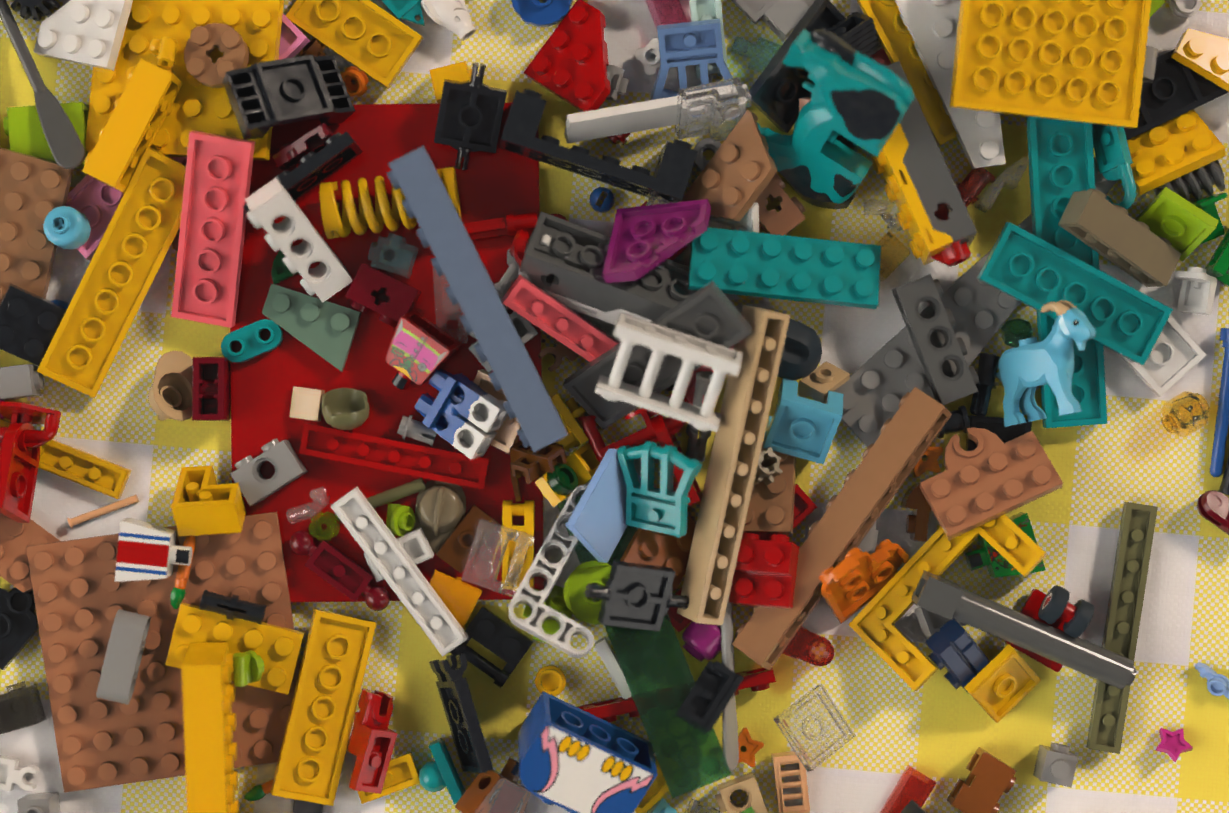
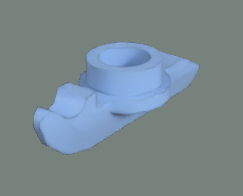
[1195,662,1229,700]

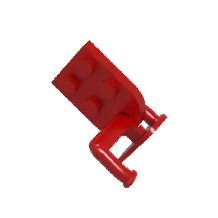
[578,394,703,506]
[0,402,61,523]

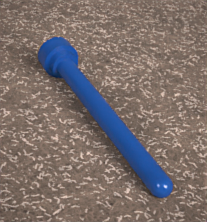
[1210,328,1229,477]

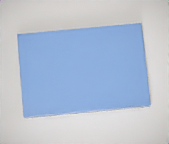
[565,448,641,563]

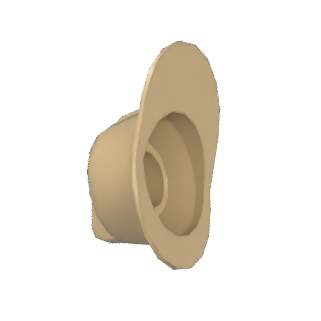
[148,350,193,421]

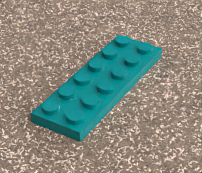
[977,222,1173,365]
[688,227,881,309]

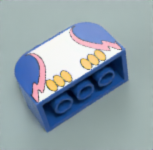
[518,691,658,813]

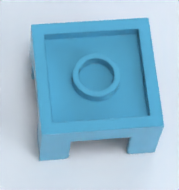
[763,378,844,464]

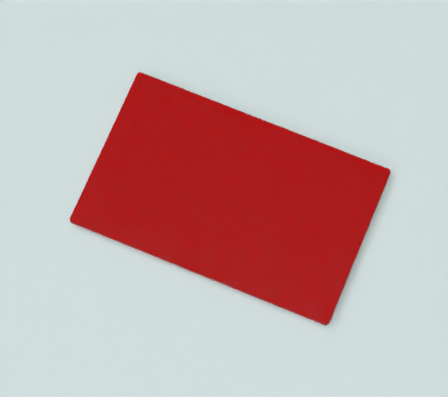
[230,102,544,602]

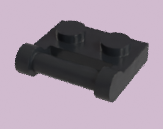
[450,606,533,688]

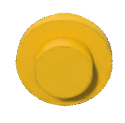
[535,665,566,696]

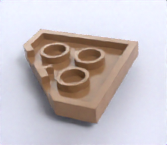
[699,441,796,534]

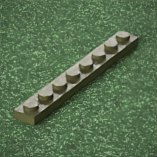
[1086,502,1158,754]

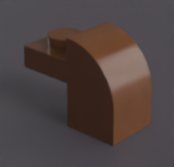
[901,480,932,542]

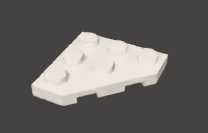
[33,0,133,71]

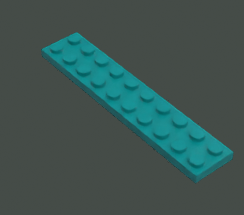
[1026,116,1107,428]

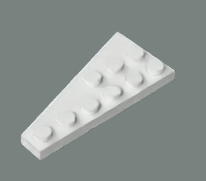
[895,0,1006,169]

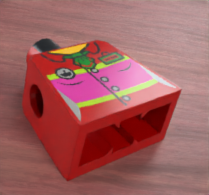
[386,310,461,390]

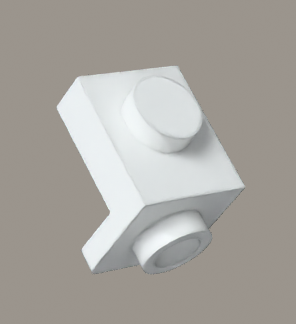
[1175,267,1217,315]

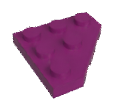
[603,199,711,283]

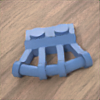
[650,19,737,100]

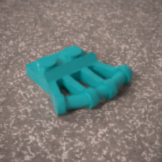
[617,441,702,537]

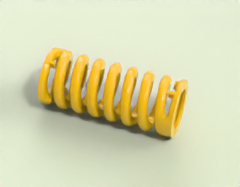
[319,167,461,239]

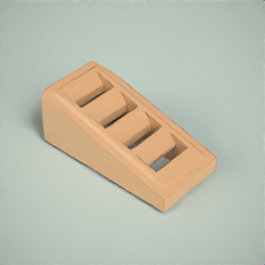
[771,750,810,813]

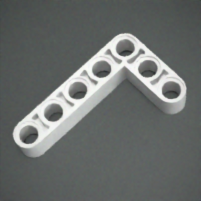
[508,485,594,658]

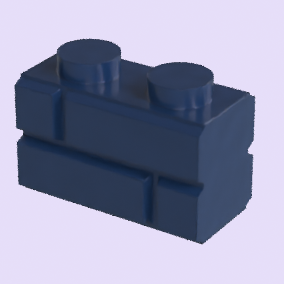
[925,619,990,694]

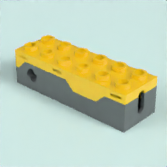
[871,61,977,267]

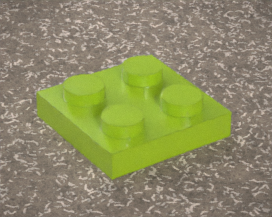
[1135,187,1219,262]

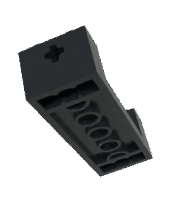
[499,89,698,204]

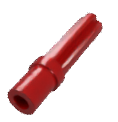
[463,212,538,241]

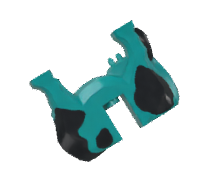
[756,29,915,209]

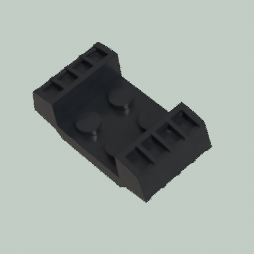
[223,55,355,140]

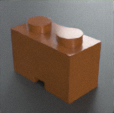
[947,747,1016,813]

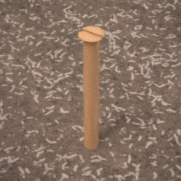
[67,495,139,528]

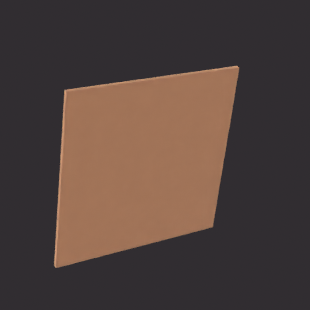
[26,511,300,793]

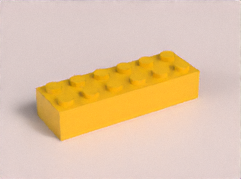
[182,642,239,813]

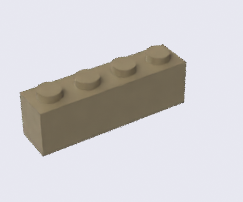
[1058,189,1181,287]

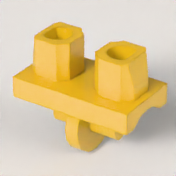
[551,393,589,450]

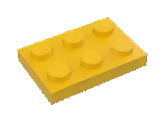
[1127,109,1226,195]

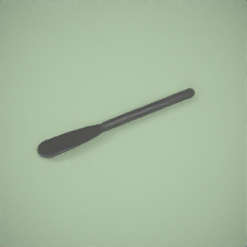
[0,0,86,169]

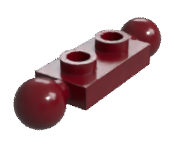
[289,530,390,611]

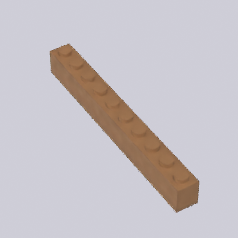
[732,387,952,670]

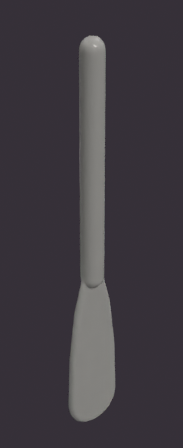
[720,594,739,772]

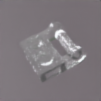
[461,519,535,597]

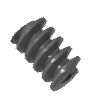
[1154,160,1225,202]

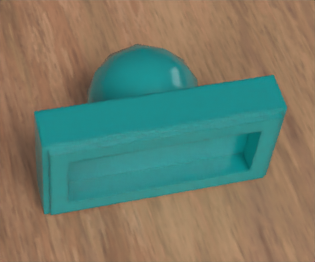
[419,738,466,804]

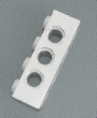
[245,178,353,303]

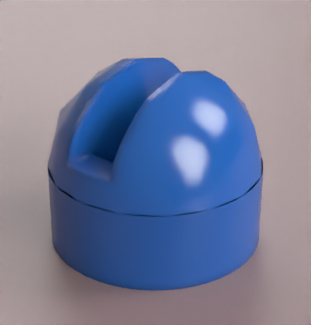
[590,187,614,213]

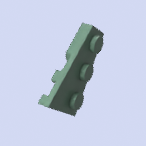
[262,283,362,372]

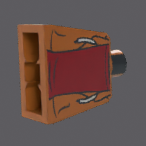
[455,757,531,813]

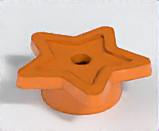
[914,446,944,477]
[738,728,764,767]

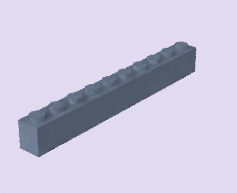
[387,146,568,452]

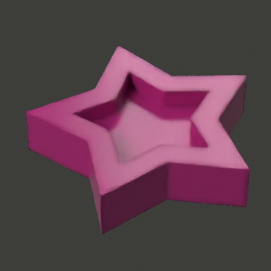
[1155,728,1193,762]

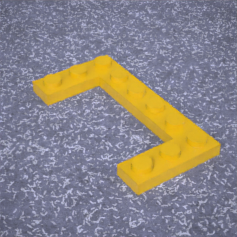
[848,514,1048,691]

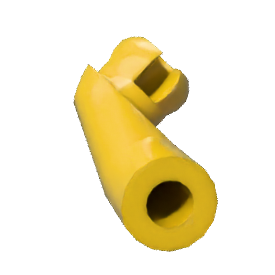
[150,37,176,69]

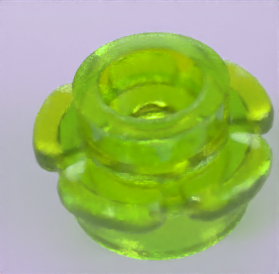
[309,512,340,542]

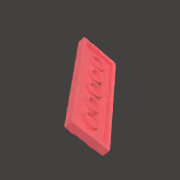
[171,131,255,328]

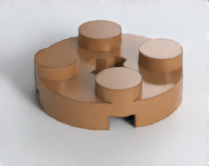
[184,23,249,88]

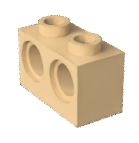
[715,772,768,813]

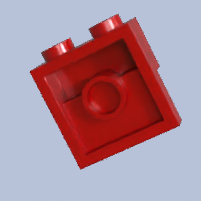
[729,533,799,609]

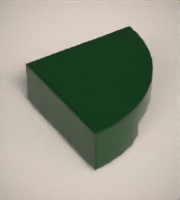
[271,244,299,285]

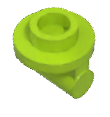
[386,503,415,536]
[233,650,264,687]

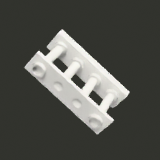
[595,313,743,432]

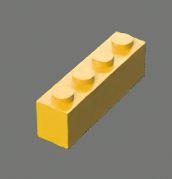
[82,59,184,193]

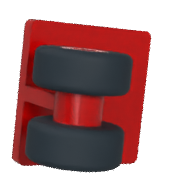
[1004,585,1095,672]

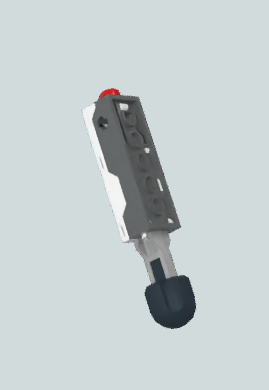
[509,211,822,380]

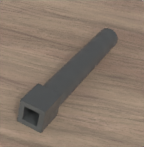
[911,570,1136,689]

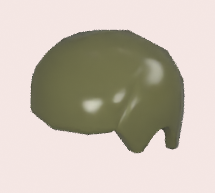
[322,388,369,430]

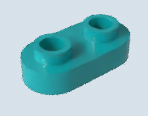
[221,319,283,363]

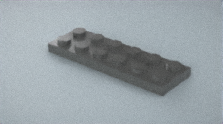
[563,281,752,430]

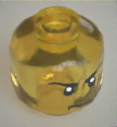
[1161,391,1210,437]

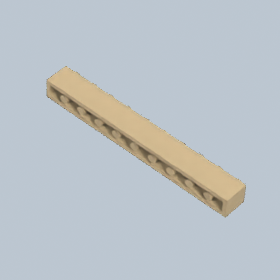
[677,305,790,626]

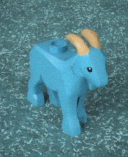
[996,300,1096,427]

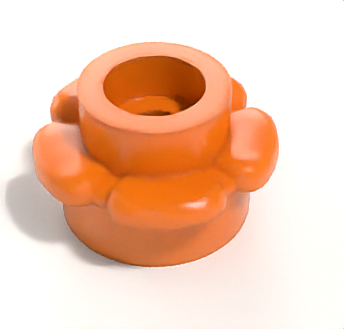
[341,66,368,97]

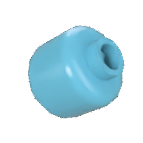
[43,206,91,250]

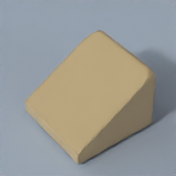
[289,386,325,421]

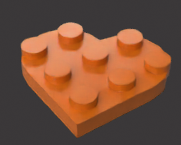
[819,539,909,624]

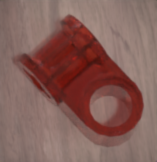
[782,626,835,667]

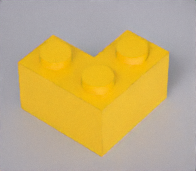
[171,465,246,536]

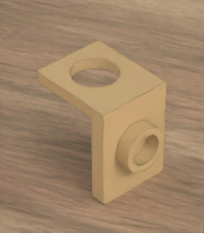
[799,361,850,404]

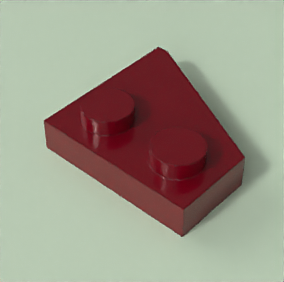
[272,123,334,171]

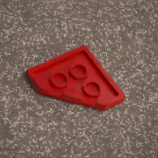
[523,0,611,112]

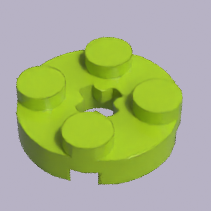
[563,560,612,625]

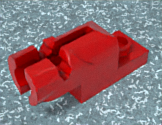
[347,688,398,794]

